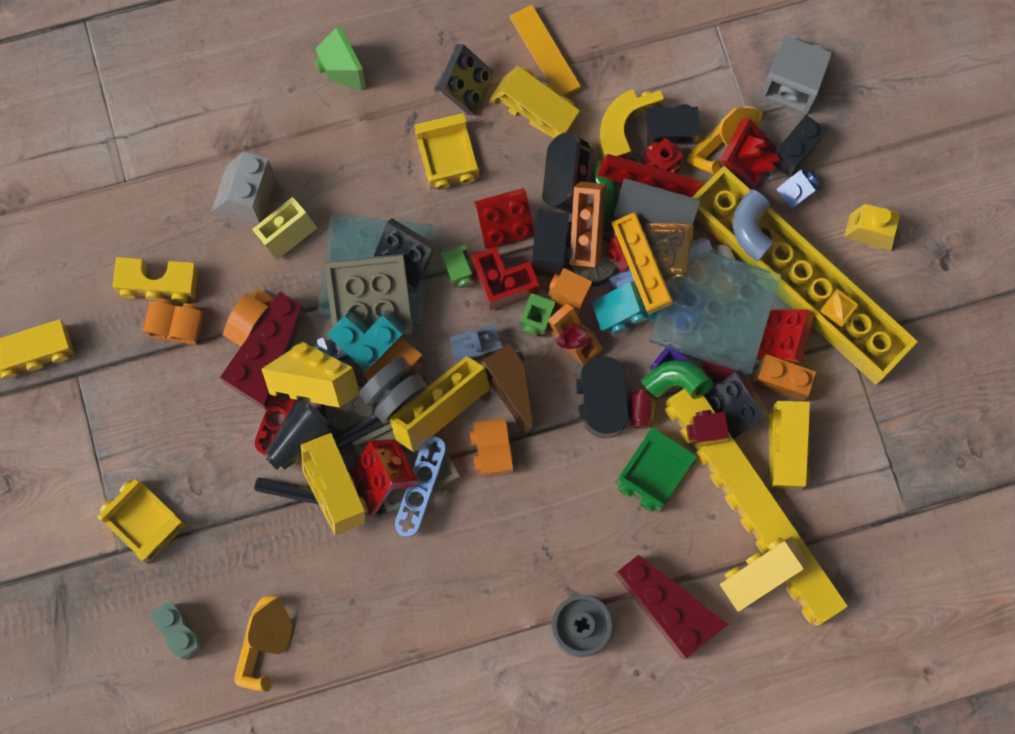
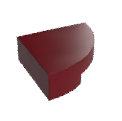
[555,323,593,349]

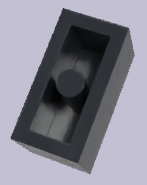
[645,104,700,146]
[773,114,827,177]

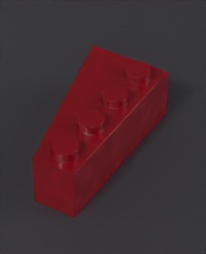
[220,291,305,411]
[615,555,729,660]

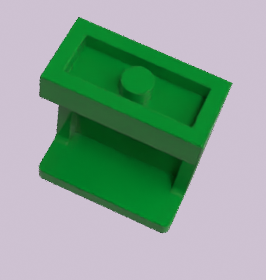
[615,427,697,513]

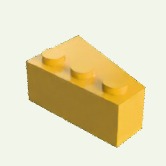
[488,66,580,138]

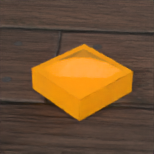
[820,289,859,327]

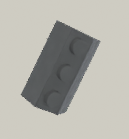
[612,178,700,245]

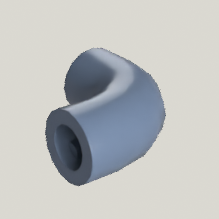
[733,190,774,262]

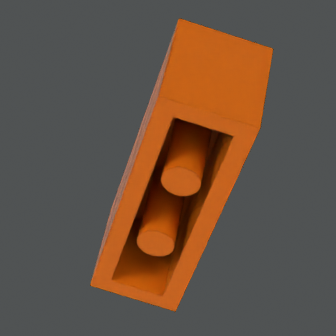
[569,182,606,267]

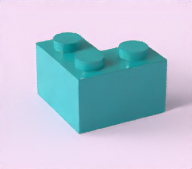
[592,282,671,334]
[327,309,405,371]

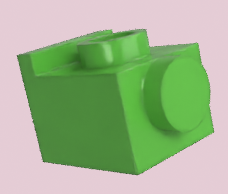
[441,244,475,288]
[520,293,555,337]

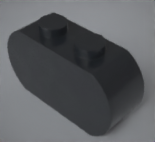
[542,133,594,214]
[576,356,629,439]

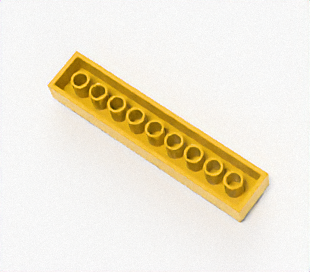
[692,166,918,385]

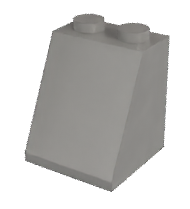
[760,35,832,114]
[211,152,276,225]

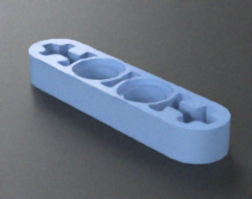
[395,436,446,538]

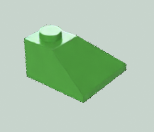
[314,25,366,91]

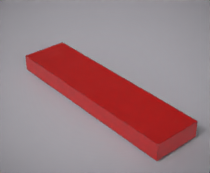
[597,153,703,198]

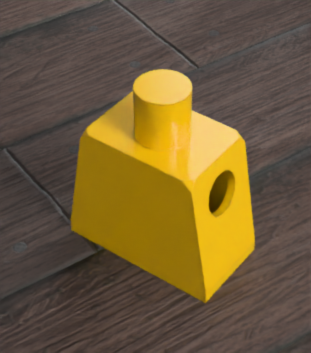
[844,204,900,251]

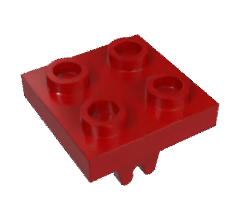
[720,118,780,190]
[474,188,535,249]
[755,309,815,363]

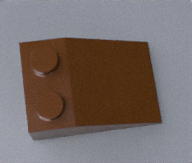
[483,344,533,436]

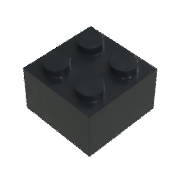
[531,210,572,277]

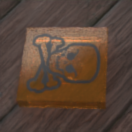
[641,223,694,276]

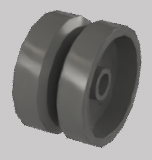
[358,356,428,424]
[550,595,612,658]

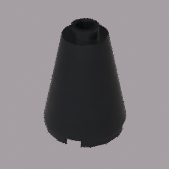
[265,396,339,470]

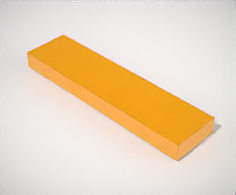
[510,4,581,97]
[611,212,673,314]

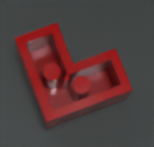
[472,247,539,311]

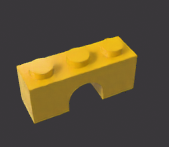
[112,257,199,303]

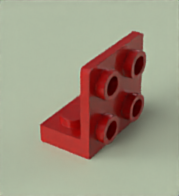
[349,439,419,516]

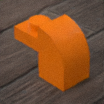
[223,288,275,346]
[548,303,603,366]

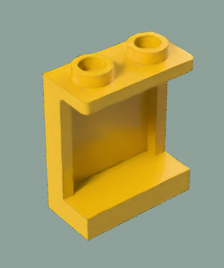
[414,113,479,190]
[97,478,186,564]

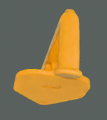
[686,106,763,175]
[234,596,293,692]

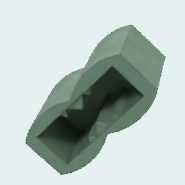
[151,602,203,660]

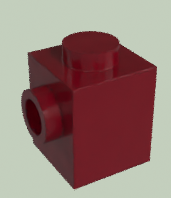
[686,410,729,448]

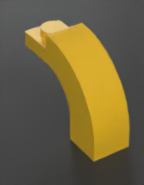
[598,89,664,161]

